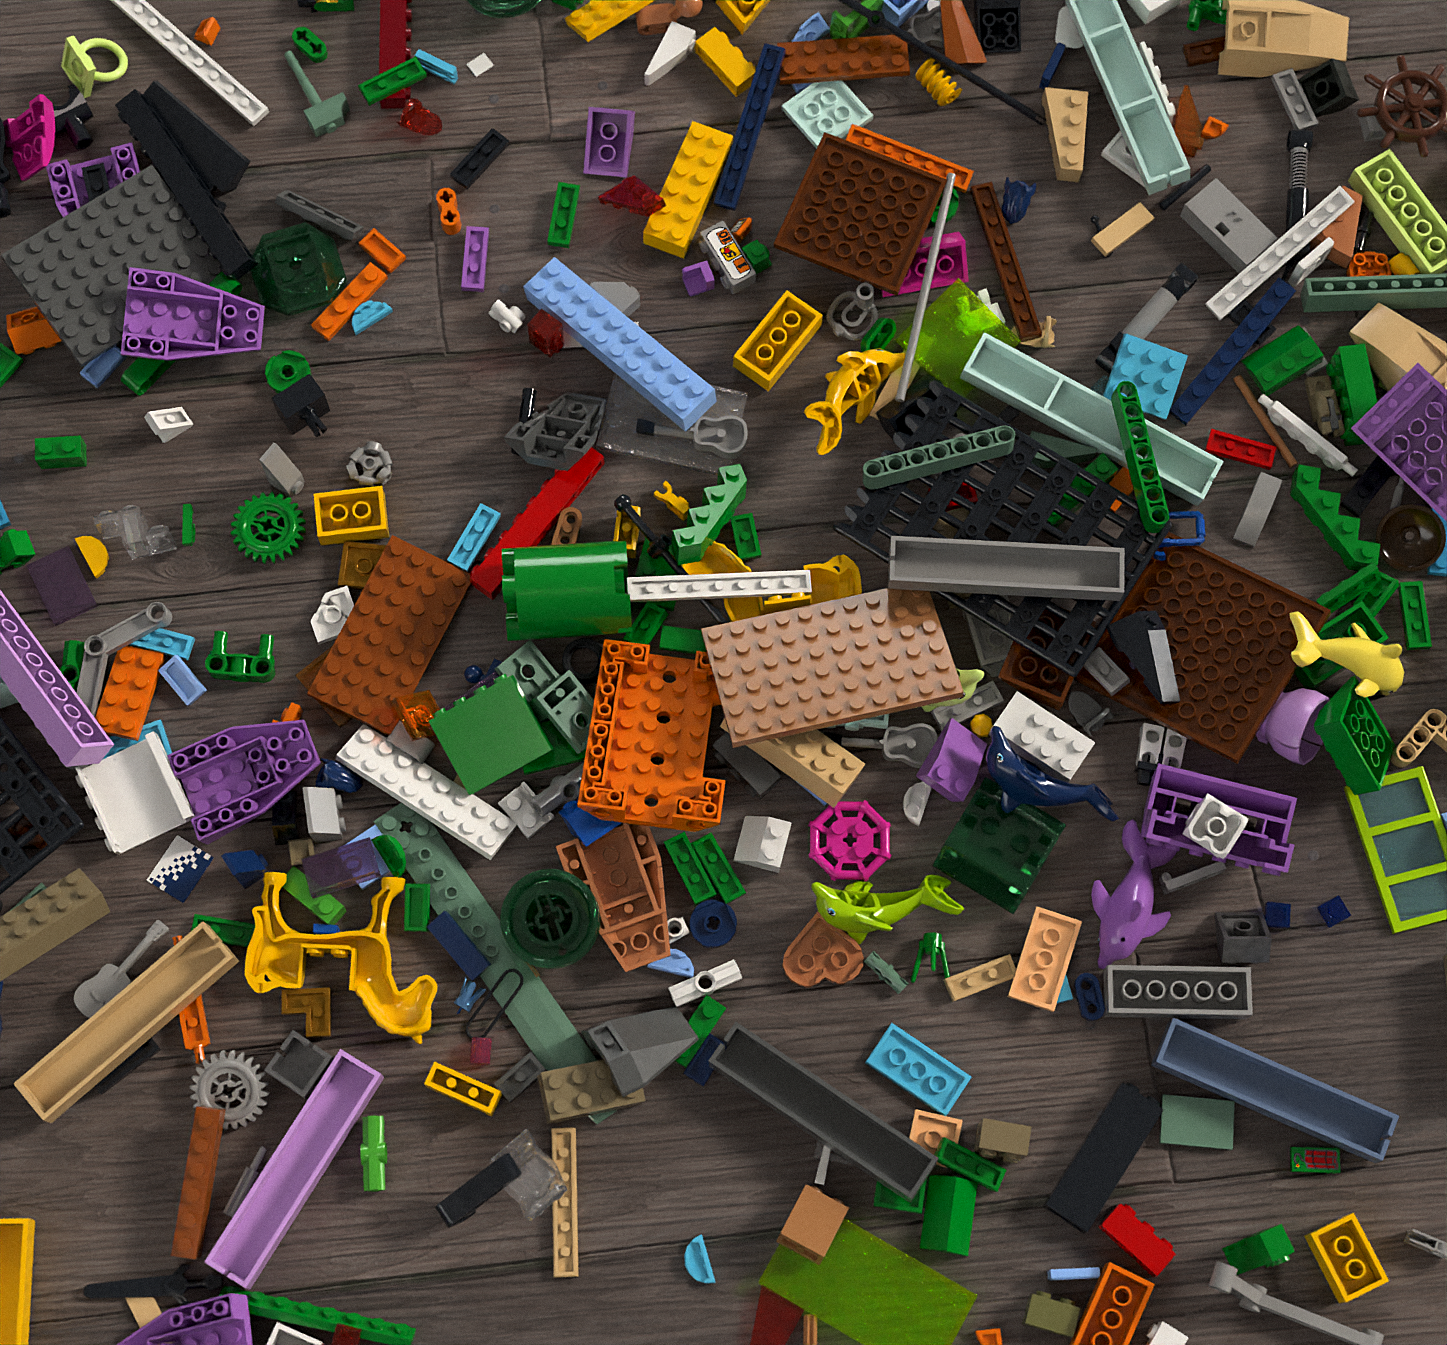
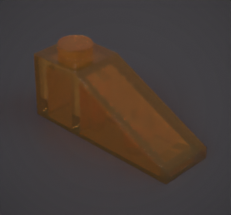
[1173,85,1204,158]

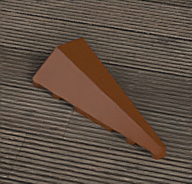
[939,0,987,65]

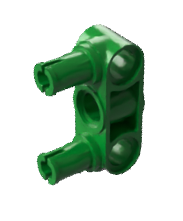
[1186,0,1227,31]
[205,631,275,683]

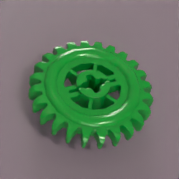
[231,492,306,564]

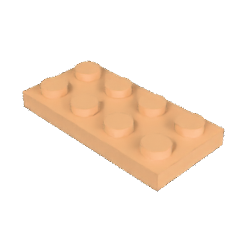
[1008,906,1082,1012]

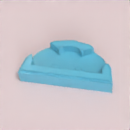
[352,300,393,335]
[684,1234,715,1284]

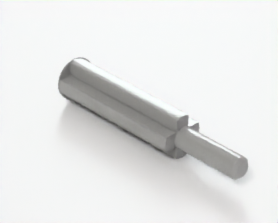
[223,1147,267,1218]

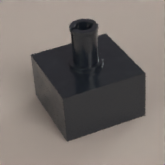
[272,374,330,437]

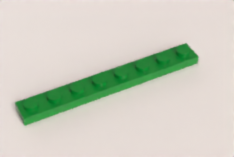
[219,1286,416,1345]

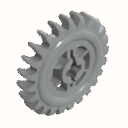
[189,1050,270,1130]

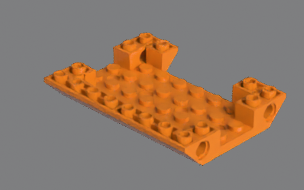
[577,639,726,832]

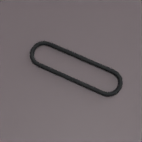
[465,969,524,1041]

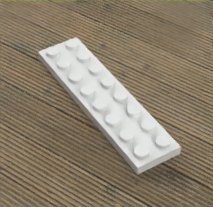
[336,724,517,860]

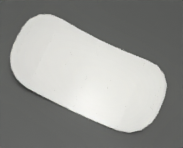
[1055,5,1083,48]

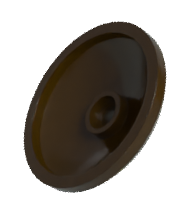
[1376,504,1446,572]

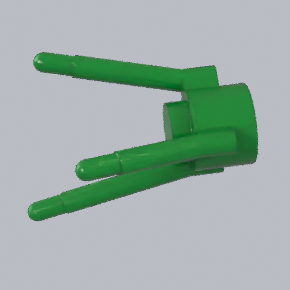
[911,932,950,983]

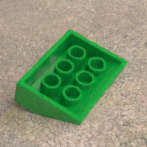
[1314,676,1395,795]

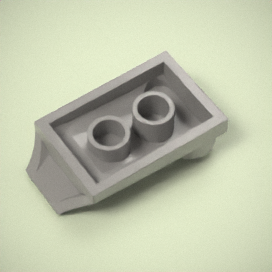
[962,595,1013,677]

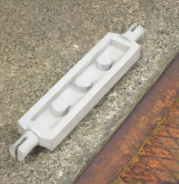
[1258,394,1358,477]

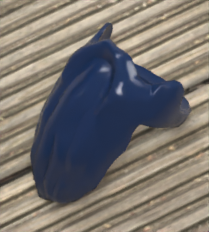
[1002,177,1036,224]
[315,758,363,793]

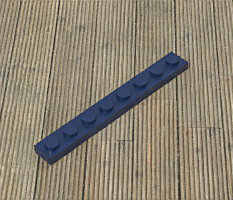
[714,43,786,211]
[1169,278,1297,425]

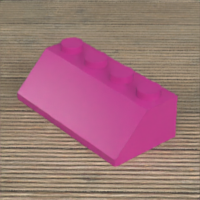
[881,232,969,297]

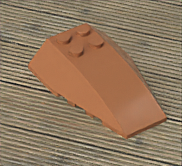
[556,823,671,972]

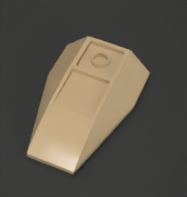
[1218,0,1349,78]
[1349,302,1447,392]

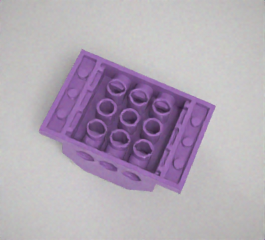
[1351,363,1447,521]

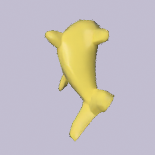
[1289,612,1404,698]

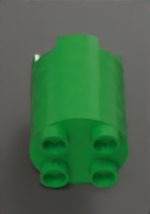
[502,541,632,641]

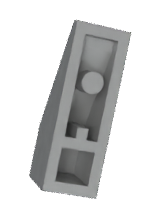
[259,443,305,498]

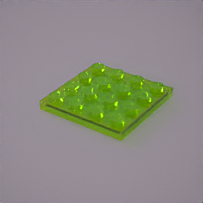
[895,278,1021,397]

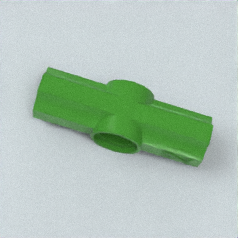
[361,1116,387,1192]

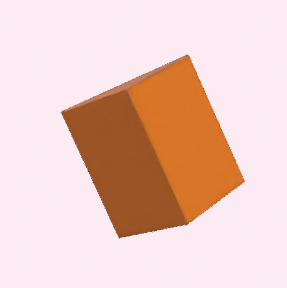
[194,17,221,46]

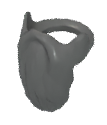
[1068,691,1114,736]

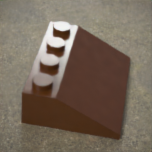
[998,607,1096,711]

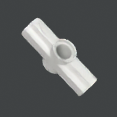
[668,960,742,1008]

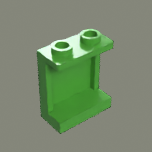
[830,0,884,39]

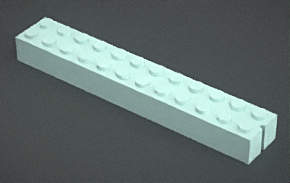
[1065,0,1190,195]
[960,332,1224,506]

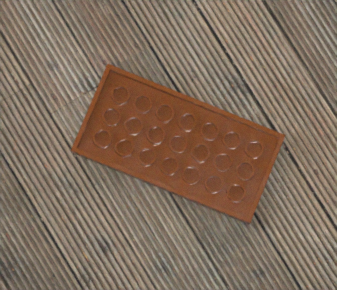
[307,535,471,736]

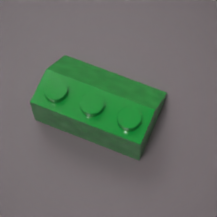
[1241,325,1323,396]

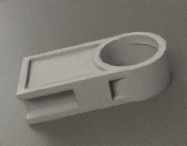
[1404,1229,1447,1259]

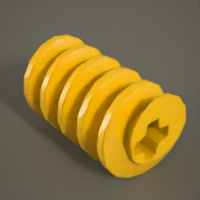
[916,58,962,106]

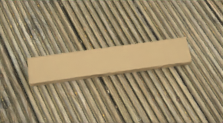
[551,1128,579,1278]

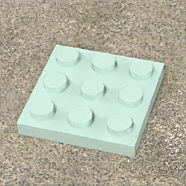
[781,81,873,149]

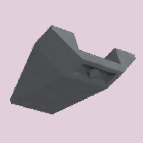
[581,1006,698,1097]

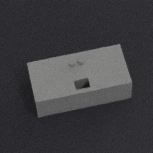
[1180,178,1278,274]

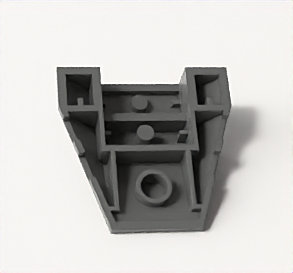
[504,392,607,471]

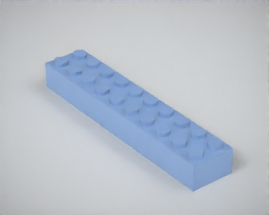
[523,257,717,432]

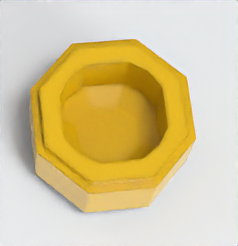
[969,714,993,738]

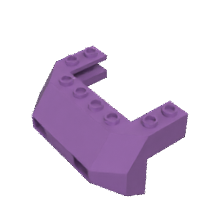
[1140,763,1297,876]

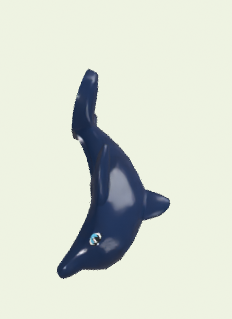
[986,726,1119,821]

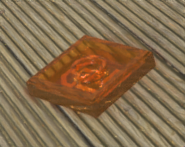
[391,690,440,741]

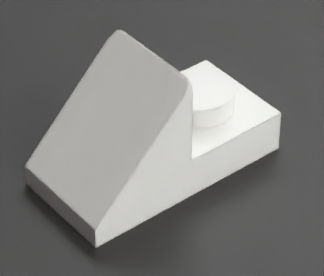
[144,407,193,443]

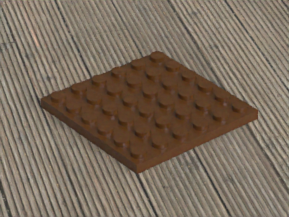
[773,132,947,296]

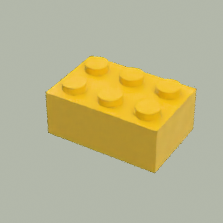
[314,486,389,546]
[1304,1213,1389,1304]

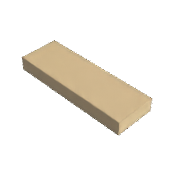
[1091,202,1154,257]
[944,954,1016,1002]

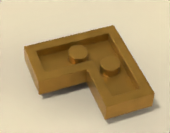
[282,988,331,1038]

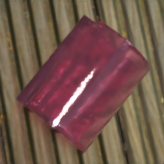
[470,1037,492,1065]

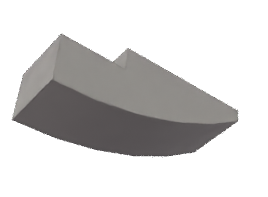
[1233,472,1282,548]

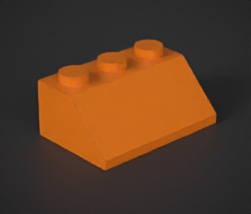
[6,306,61,355]

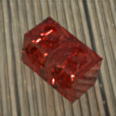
[527,308,564,357]

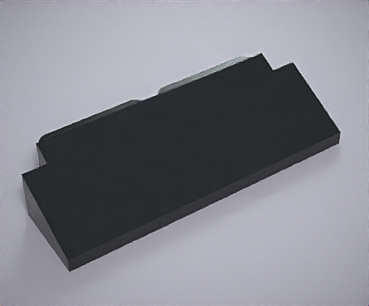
[143,81,251,192]

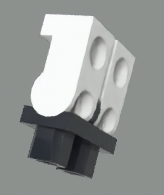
[1134,723,1187,786]

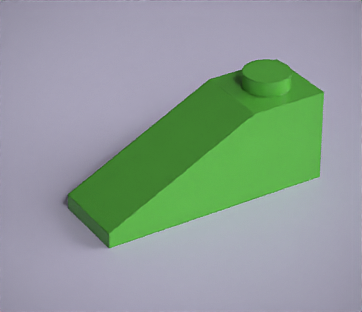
[282,866,347,925]

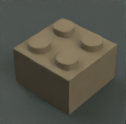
[974,1118,1032,1164]

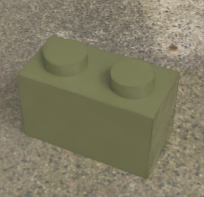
[1022,1291,1080,1338]

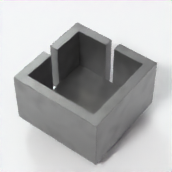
[264,1030,334,1100]

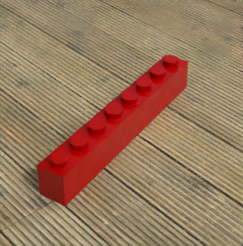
[470,447,605,600]

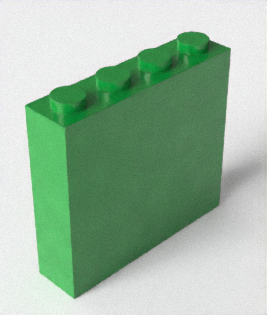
[429,674,554,795]

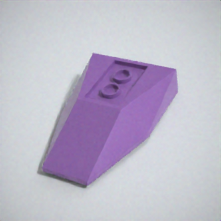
[167,720,321,845]
[117,1293,253,1345]

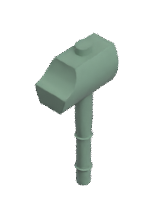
[284,51,350,137]

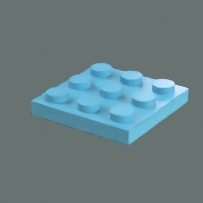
[1103,334,1188,420]

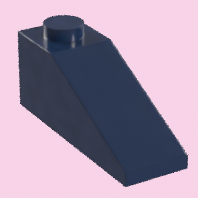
[221,850,269,889]

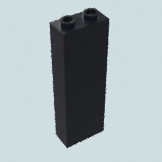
[1043,1082,1164,1234]

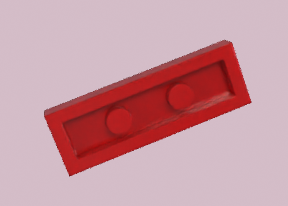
[1205,429,1277,470]

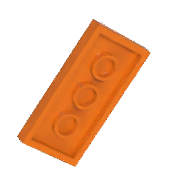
[95,646,166,741]

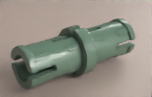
[864,951,909,994]

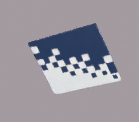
[147,835,214,903]

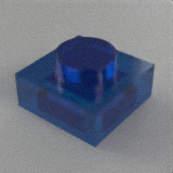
[1317,895,1351,928]
[1265,902,1291,929]

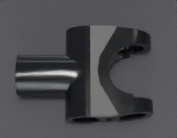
[53,83,94,150]

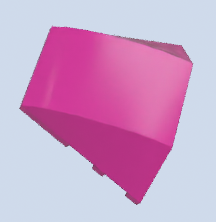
[3,94,55,181]

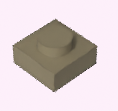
[288,837,315,865]

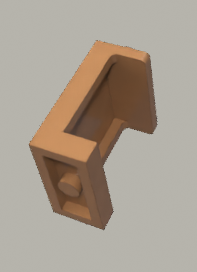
[776,1185,849,1265]

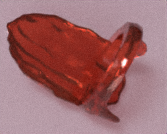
[397,98,442,135]

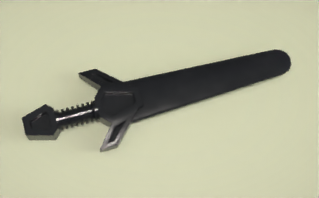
[83,1264,223,1305]

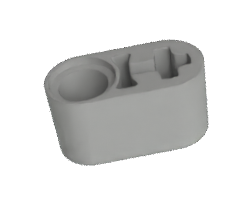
[385,721,435,764]

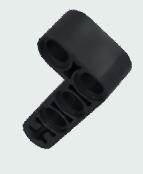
[435,1153,523,1228]

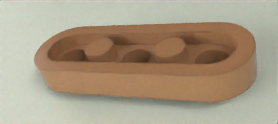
[551,507,582,545]

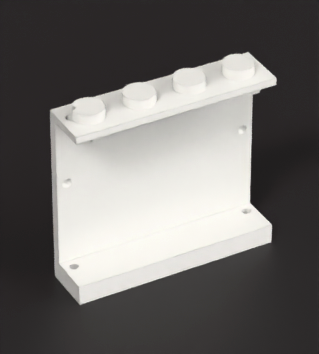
[75,731,195,855]

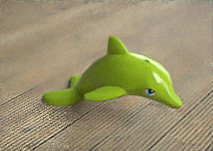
[811,875,964,944]

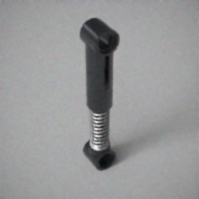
[1286,129,1313,261]

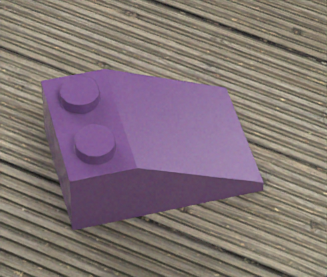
[583,107,635,177]
[916,718,987,802]

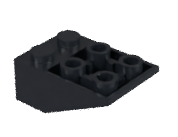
[974,0,1021,53]

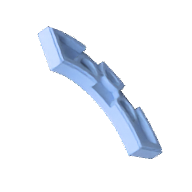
[792,12,830,94]

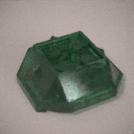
[251,222,347,316]

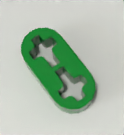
[292,27,328,63]

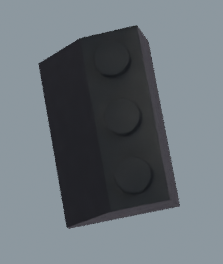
[876,374,958,440]

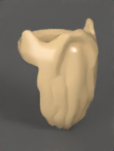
[1010,316,1057,348]

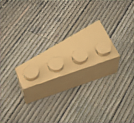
[1042,87,1088,182]

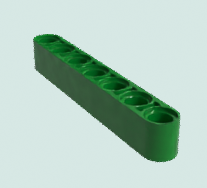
[121,272,242,396]
[1111,381,1169,533]

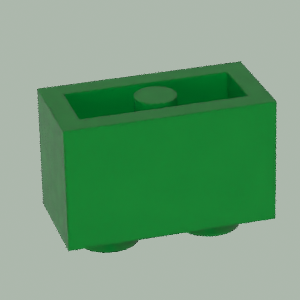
[35,435,87,469]

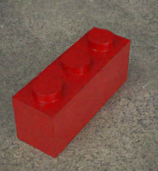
[1098,1203,1176,1277]

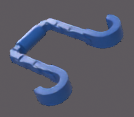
[1152,500,1205,561]

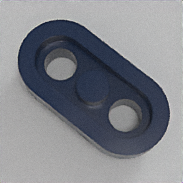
[1074,973,1105,1021]

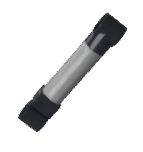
[1095,263,1199,375]

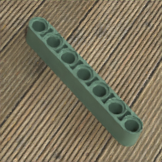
[862,425,1015,489]

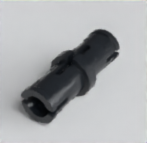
[1353,210,1374,254]

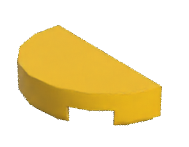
[75,536,109,579]

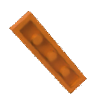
[311,262,388,341]

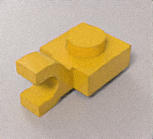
[653,481,690,521]

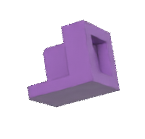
[682,261,715,296]

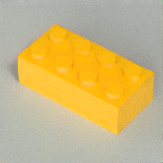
[733,290,823,392]

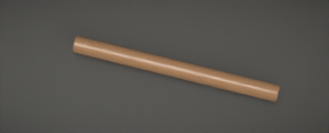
[1233,375,1298,468]

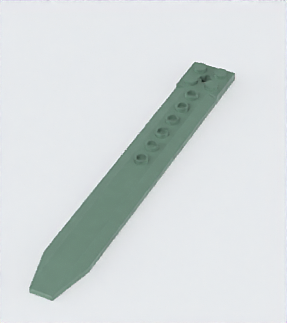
[373,802,617,1125]

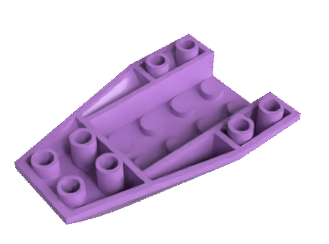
[46,142,140,217]
[121,267,265,361]

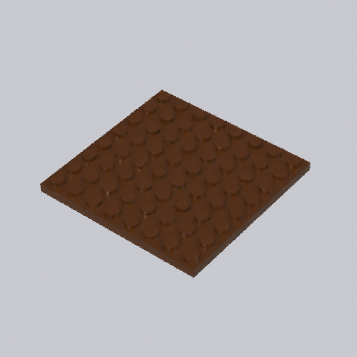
[1074,532,1331,764]

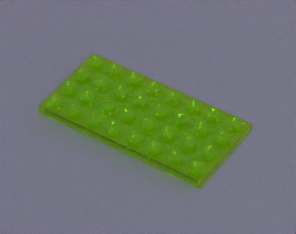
[758,1218,978,1345]

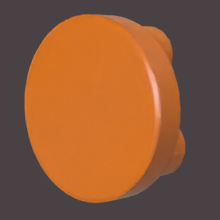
[1346,251,1392,277]

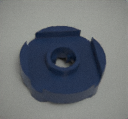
[689,900,737,948]

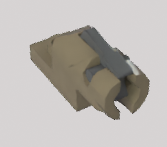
[1305,375,1345,439]

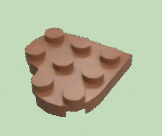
[782,912,864,988]

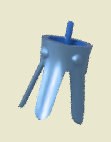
[453,977,486,1014]

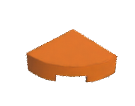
[1199,116,1229,139]
[975,1328,1002,1345]

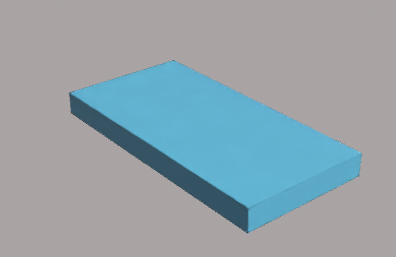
[865,1023,971,1116]

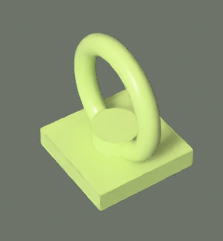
[61,36,128,98]

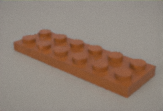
[777,35,910,85]

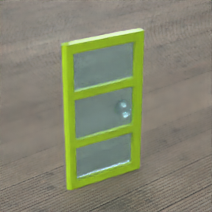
[1344,766,1447,934]

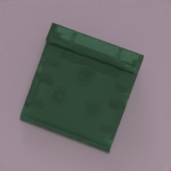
[932,777,1066,914]

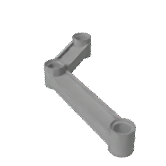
[63,602,173,774]
[1208,1262,1384,1345]

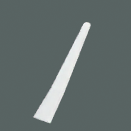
[815,1145,831,1185]

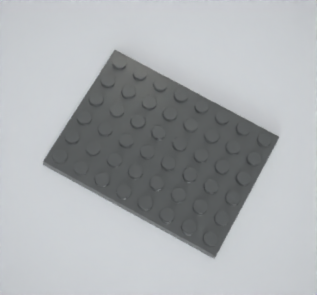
[1,165,222,367]

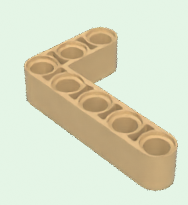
[1391,709,1447,768]

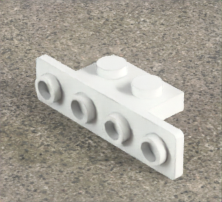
[1139,42,1176,124]

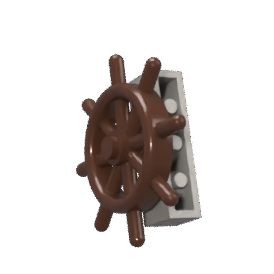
[1357,55,1447,157]

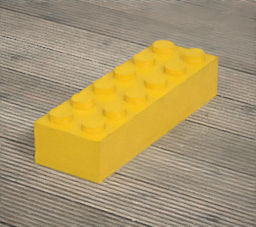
[643,121,733,259]

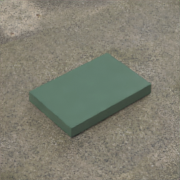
[1159,1094,1235,1150]

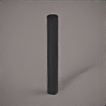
[1159,164,1211,211]

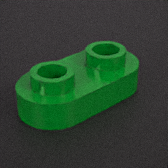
[861,317,896,352]

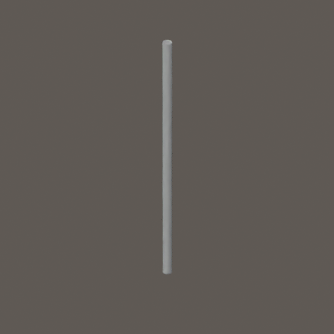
[895,173,956,402]

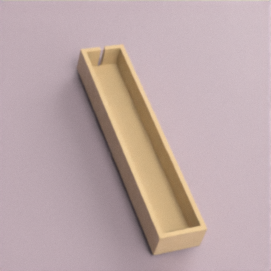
[14,921,239,1123]

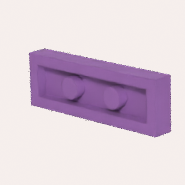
[461,226,489,292]

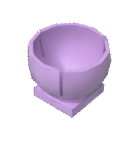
[1256,688,1330,765]

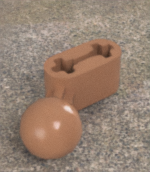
[635,0,702,35]

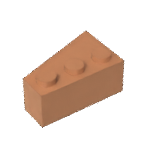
[1310,185,1363,269]

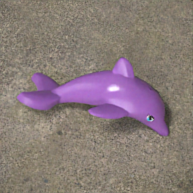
[1091,819,1177,969]

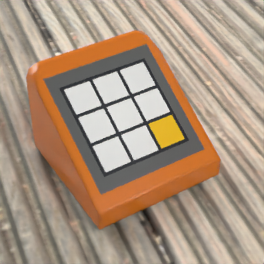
[729,217,752,244]

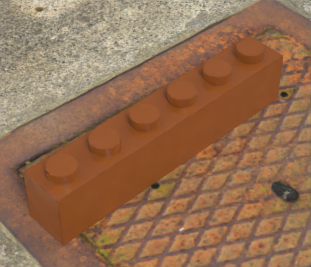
[171,1106,226,1259]

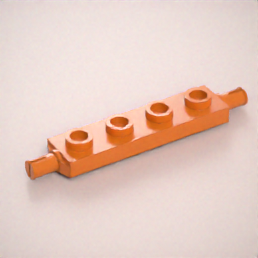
[172,936,211,1064]

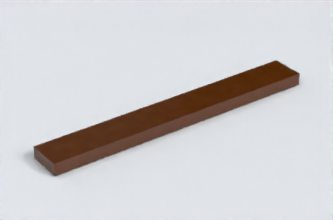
[970,182,1042,342]

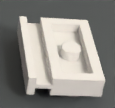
[498,782,554,840]

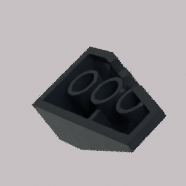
[1107,611,1180,704]

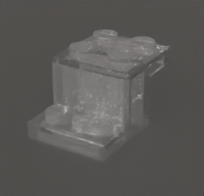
[93,505,177,559]
[490,1129,567,1222]

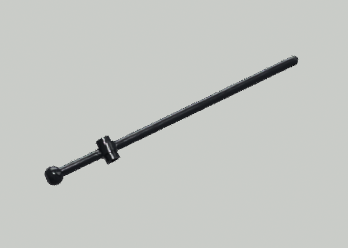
[838,0,1047,125]
[614,494,729,625]

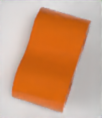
[436,188,462,235]

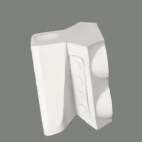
[1182,793,1248,859]

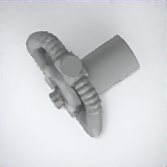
[826,283,879,341]

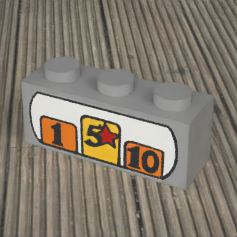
[698,221,756,294]

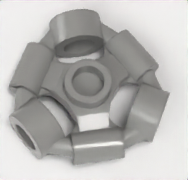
[346,441,393,486]

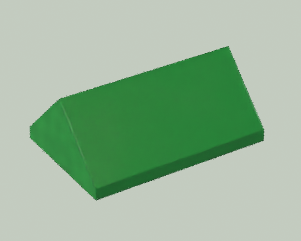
[919,1175,978,1257]

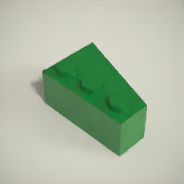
[1222,1224,1295,1275]

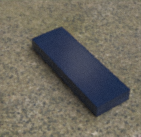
[427,911,491,981]

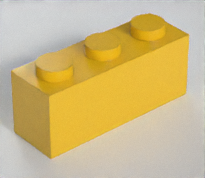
[695,27,756,97]
[424,1062,502,1116]

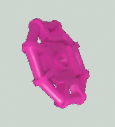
[808,800,892,882]

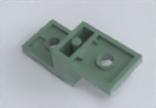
[495,640,594,754]

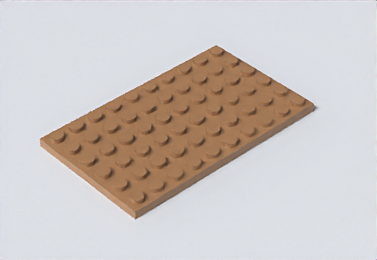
[701,588,964,748]

